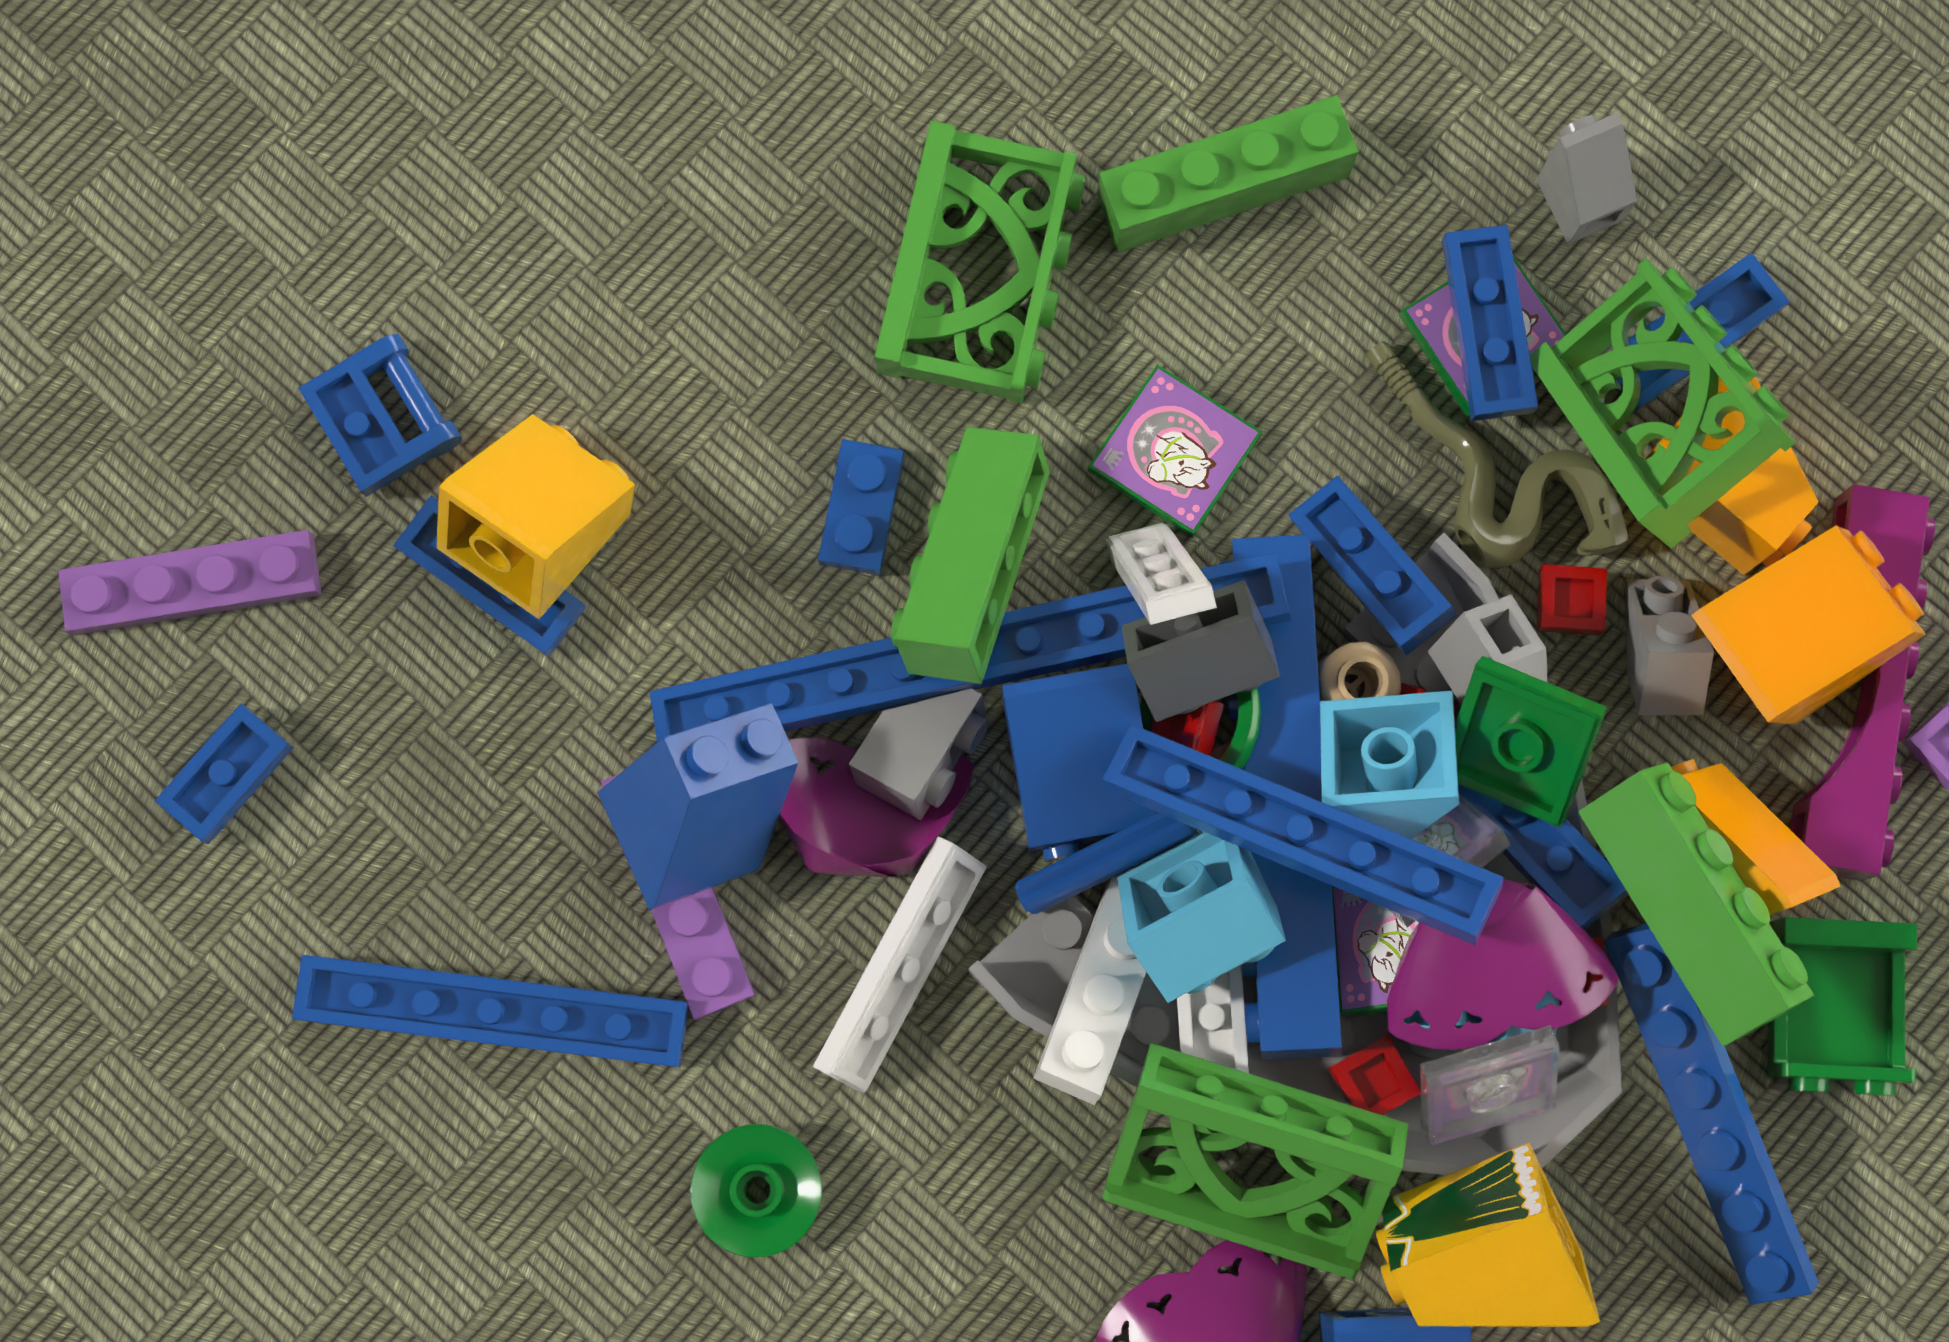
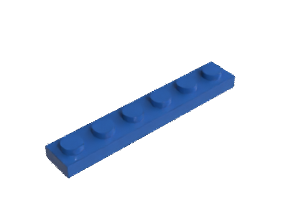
[1102,724,1503,946]
[1604,923,1819,1305]
[292,955,689,1068]

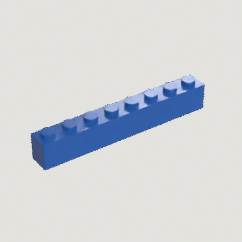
[1221,534,1342,1060]

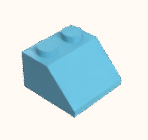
[1320,691,1459,839]
[1117,831,1286,1003]

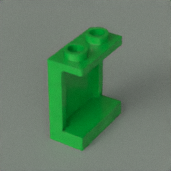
[1767,917,1917,1096]

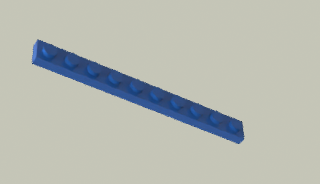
[649,552,1291,743]

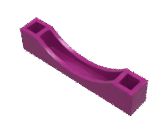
[1790,484,1935,881]

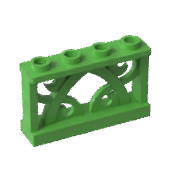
[874,121,1086,404]
[1530,258,1796,549]
[1102,1043,1409,1279]

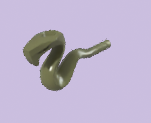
[1366,341,1628,569]

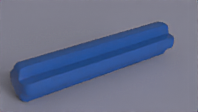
[1015,813,1198,914]

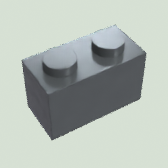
[1122,580,1280,722]

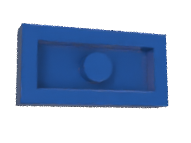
[818,439,905,576]
[154,704,294,844]

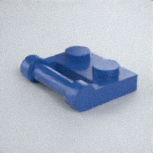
[298,334,462,497]

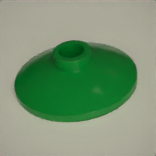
[690,1124,822,1258]

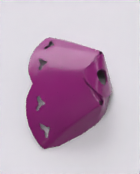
[779,738,974,878]
[1387,879,1619,1050]
[1096,1240,1307,1342]

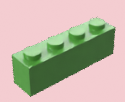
[1097,95,1358,253]
[891,427,1050,684]
[1578,762,1815,1047]

